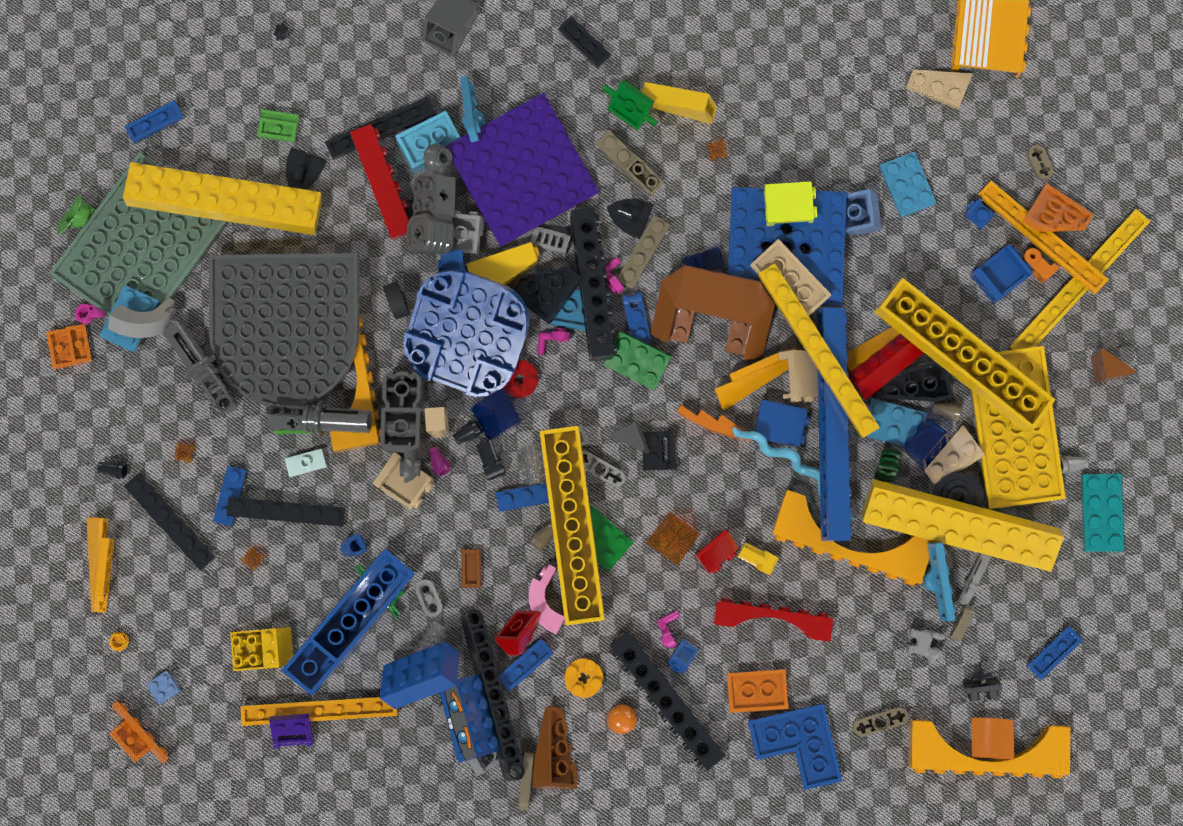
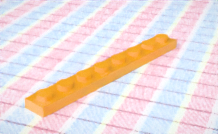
[978,181,1109,295]
[241,697,398,726]

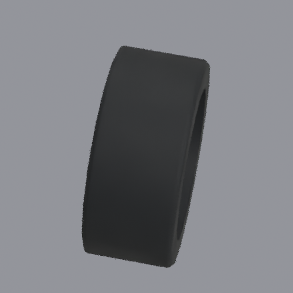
[383,281,410,320]

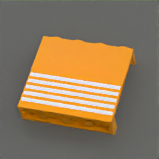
[951,0,1031,78]

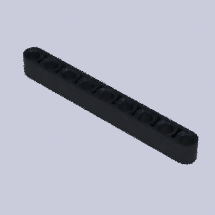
[461,609,525,781]

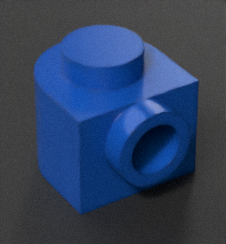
[340,533,367,557]

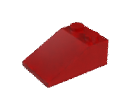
[693,529,739,574]

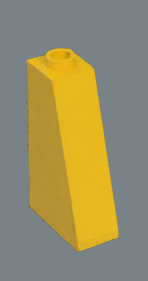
[640,82,717,124]
[466,242,540,285]

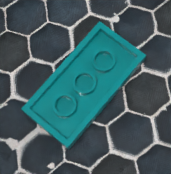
[1081,474,1124,552]

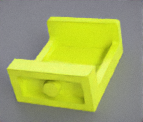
[764,182,817,226]

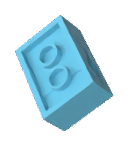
[395,111,461,174]

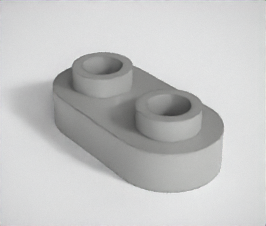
[416,580,443,617]

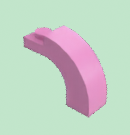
[529,564,565,634]

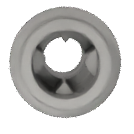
[1060,456,1088,475]

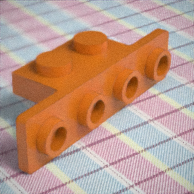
[109,700,168,764]

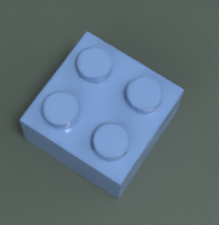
[146,671,182,705]

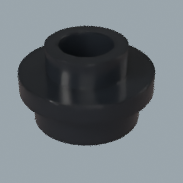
[274,23,288,41]

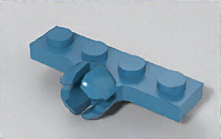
[460,76,485,143]
[922,542,956,622]

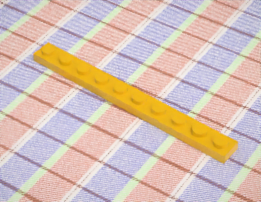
[1008,209,1151,350]
[758,263,880,439]

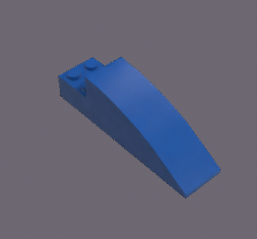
[281,549,415,697]

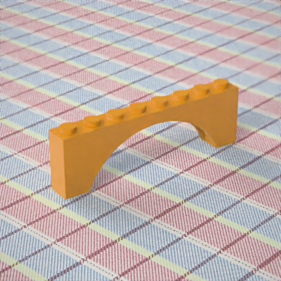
[330,302,381,452]
[771,490,935,587]
[908,719,1070,778]

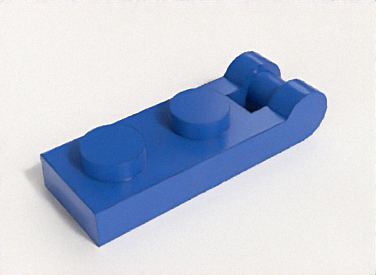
[622,292,652,344]

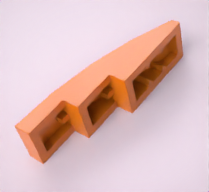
[676,405,751,442]

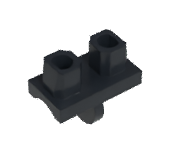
[962,668,1002,702]

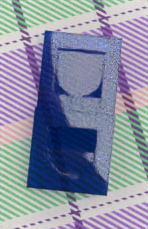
[681,247,725,270]

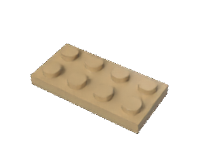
[750,239,831,316]

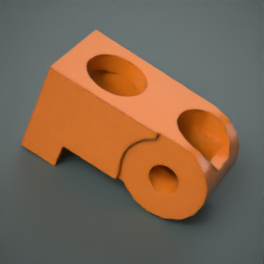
[1022,248,1059,284]

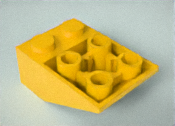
[230,627,293,671]

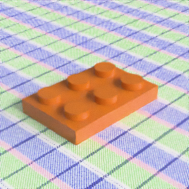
[727,669,789,713]

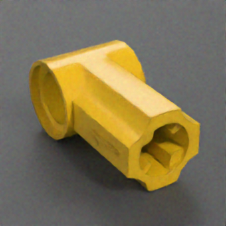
[737,542,779,576]

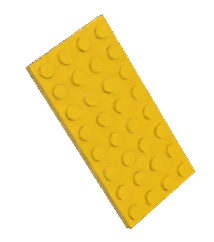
[970,346,1066,509]

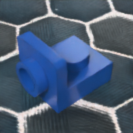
[964,198,994,230]
[667,639,699,674]

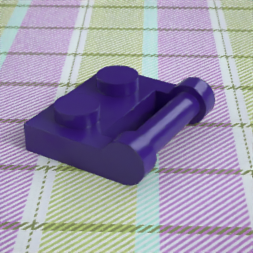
[269,714,314,749]

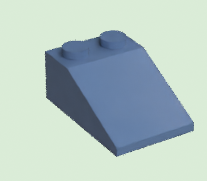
[845,189,882,236]

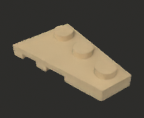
[905,69,973,110]
[924,425,985,487]

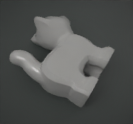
[906,629,946,664]

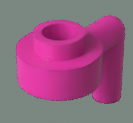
[603,257,624,294]
[75,304,106,324]
[537,328,570,355]
[657,610,680,649]

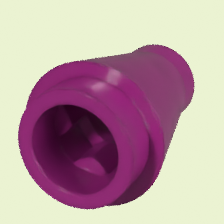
[427,447,451,477]

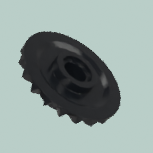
[933,472,984,507]

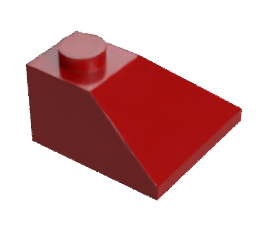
[494,611,541,655]

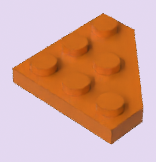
[1023,183,1094,232]

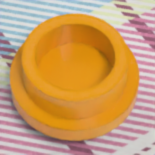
[109,632,129,651]

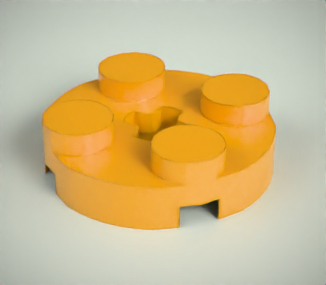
[564,658,603,698]

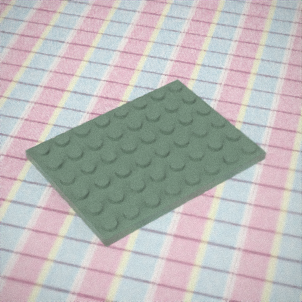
[49,152,228,316]

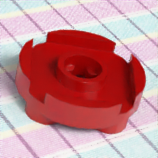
[503,360,539,399]

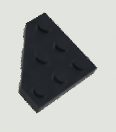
[510,266,584,324]

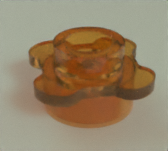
[707,140,727,161]
[174,443,195,463]
[241,548,264,571]

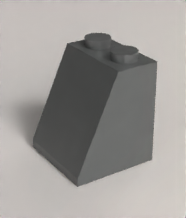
[421,0,479,58]

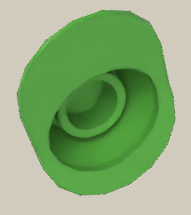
[57,195,95,234]

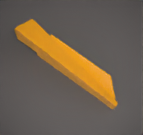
[846,327,900,374]
[714,347,797,410]
[87,517,114,613]

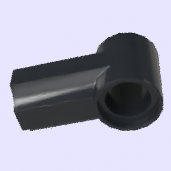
[476,440,506,481]

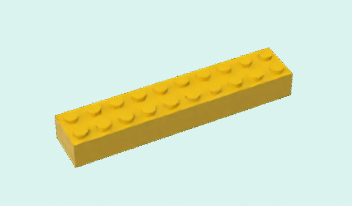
[123,162,322,235]
[874,278,1056,433]
[540,426,605,625]
[861,479,1064,572]

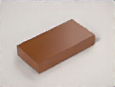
[461,549,481,588]

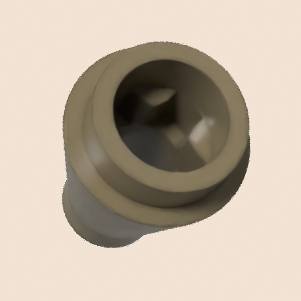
[932,402,962,421]
[529,523,554,551]

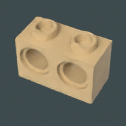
[425,407,449,438]

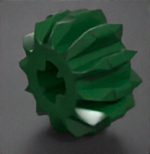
[877,448,901,482]

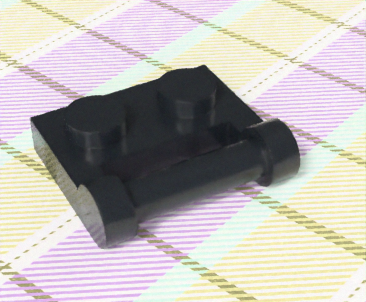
[643,431,678,471]

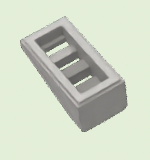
[530,227,571,256]

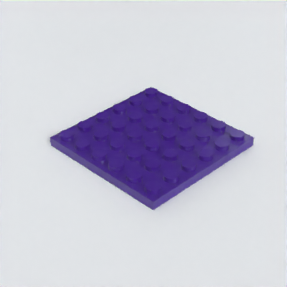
[445,93,599,247]

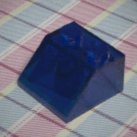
[471,388,522,440]
[904,418,949,471]

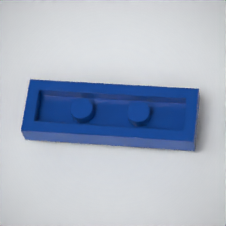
[124,100,184,144]
[213,466,247,526]
[496,483,549,512]
[1026,626,1083,680]
[499,638,554,692]

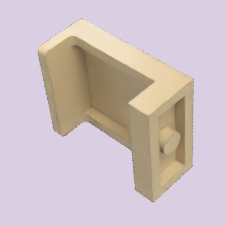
[779,350,818,402]
[372,452,434,511]

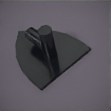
[286,148,326,190]
[606,199,654,240]

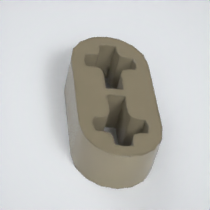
[1026,145,1053,181]
[949,605,975,642]

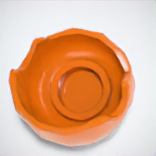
[606,704,637,735]

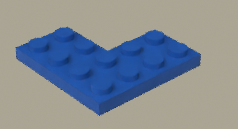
[748,704,842,790]

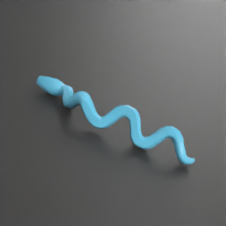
[732,427,855,522]

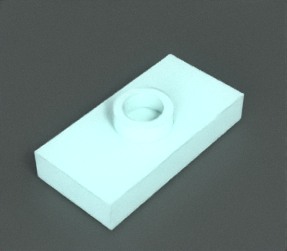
[285,449,327,478]

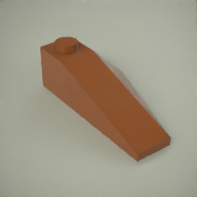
[533,706,577,790]

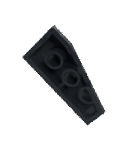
[873,362,954,402]

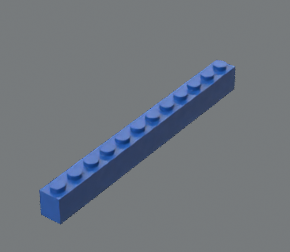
[816,307,852,541]

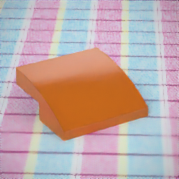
[46,324,92,370]
[972,718,1015,760]

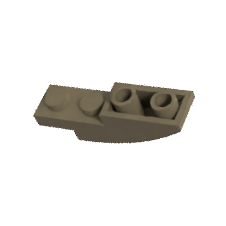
[595,130,664,196]

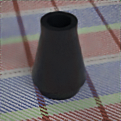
[453,420,483,445]
[97,461,128,479]

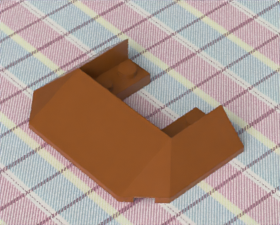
[650,265,775,360]

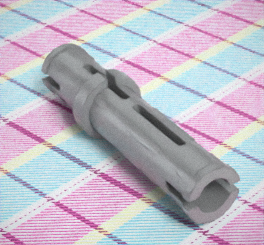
[957,553,992,606]

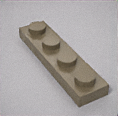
[617,215,670,290]

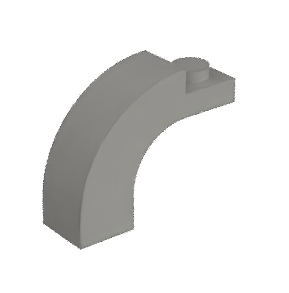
[108,297,176,338]

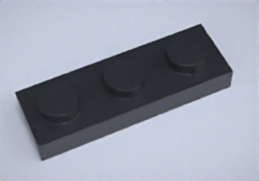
[558,16,611,69]

